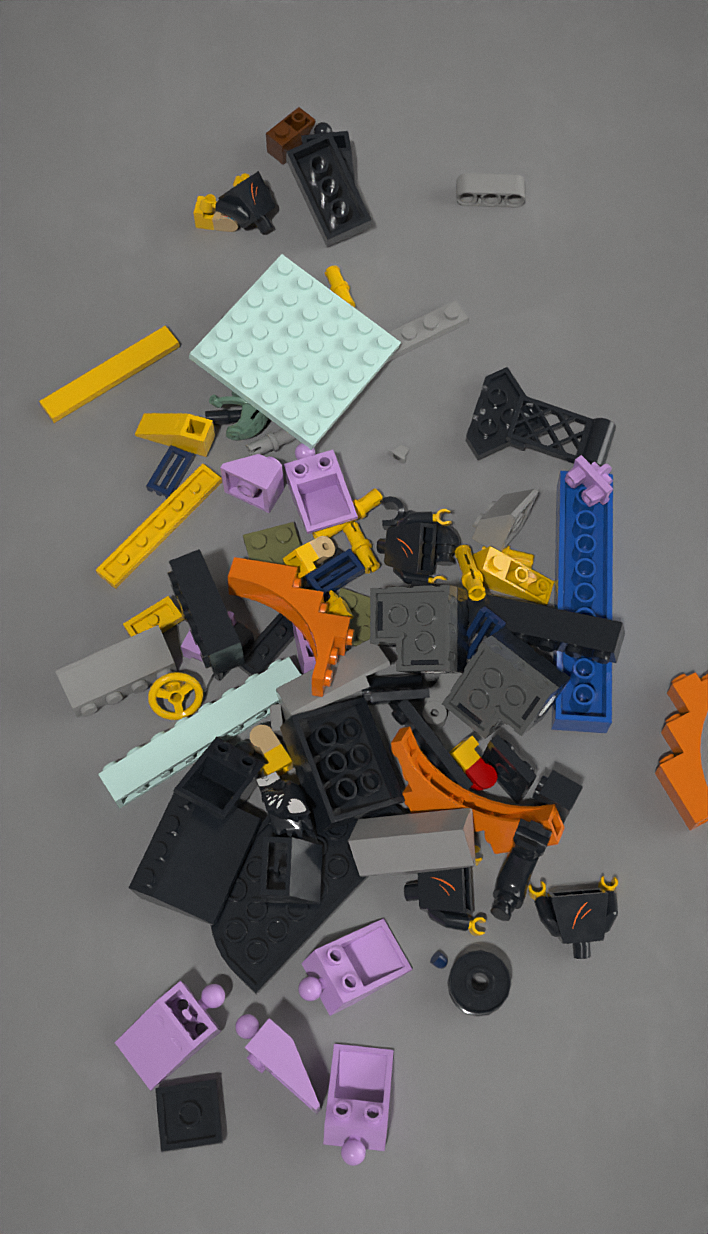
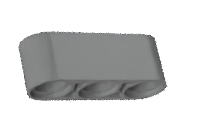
[456,173,525,207]

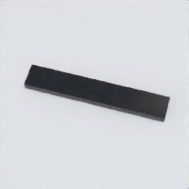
[238,548,356,676]

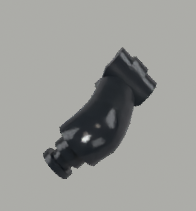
[380,496,460,566]
[490,818,552,921]

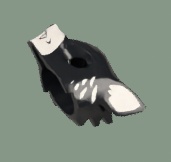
[256,772,318,844]

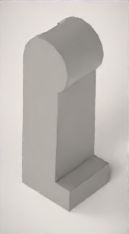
[422,659,470,730]

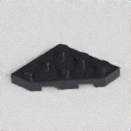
[465,367,545,460]

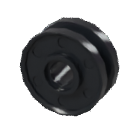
[447,950,511,1017]

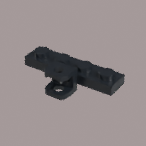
[388,699,473,790]

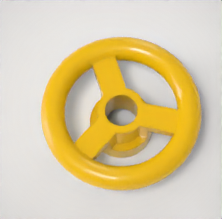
[148,672,203,720]

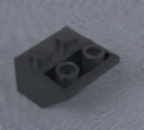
[260,837,322,904]

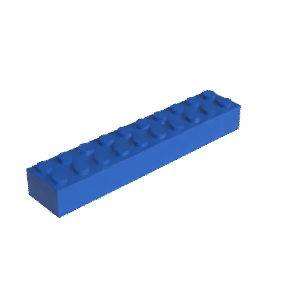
[551,471,613,733]

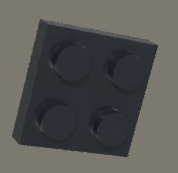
[481,735,537,804]
[155,1079,223,1153]

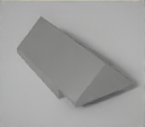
[276,639,391,721]
[348,808,476,877]

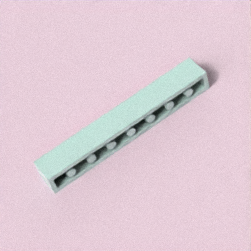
[98,657,301,809]

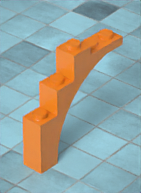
[228,557,355,697]
[655,672,708,831]
[391,726,565,854]

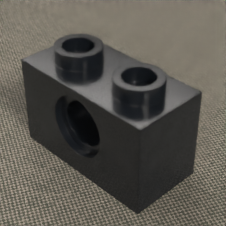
[532,770,583,824]

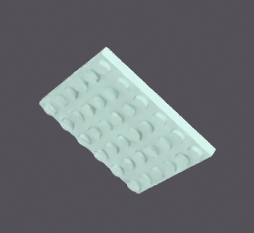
[189,254,401,450]

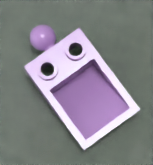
[284,443,358,534]
[298,919,413,1016]
[115,981,225,1091]
[235,1014,321,1114]
[323,1044,394,1166]

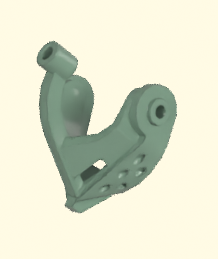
[209,391,268,441]

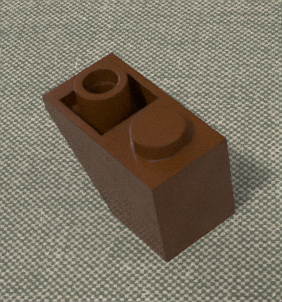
[266,107,316,165]

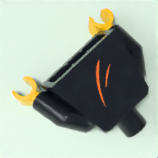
[200,171,275,234]
[376,509,452,584]
[404,845,486,936]
[529,876,618,959]

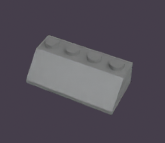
[55,625,177,718]

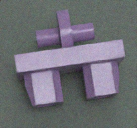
[565,455,613,507]

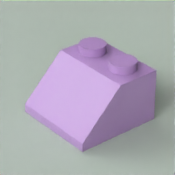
[220,454,284,513]

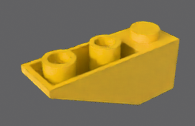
[135,413,215,457]
[473,546,554,605]

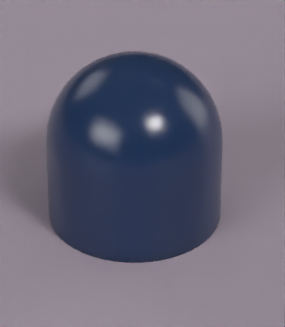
[430,951,448,969]

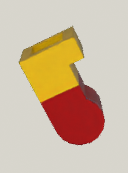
[449,736,497,791]

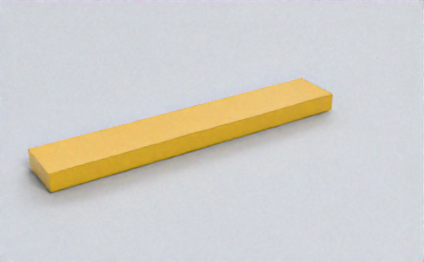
[39,326,180,423]
[96,463,222,589]

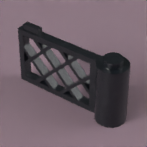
[505,394,616,467]
[361,674,430,705]

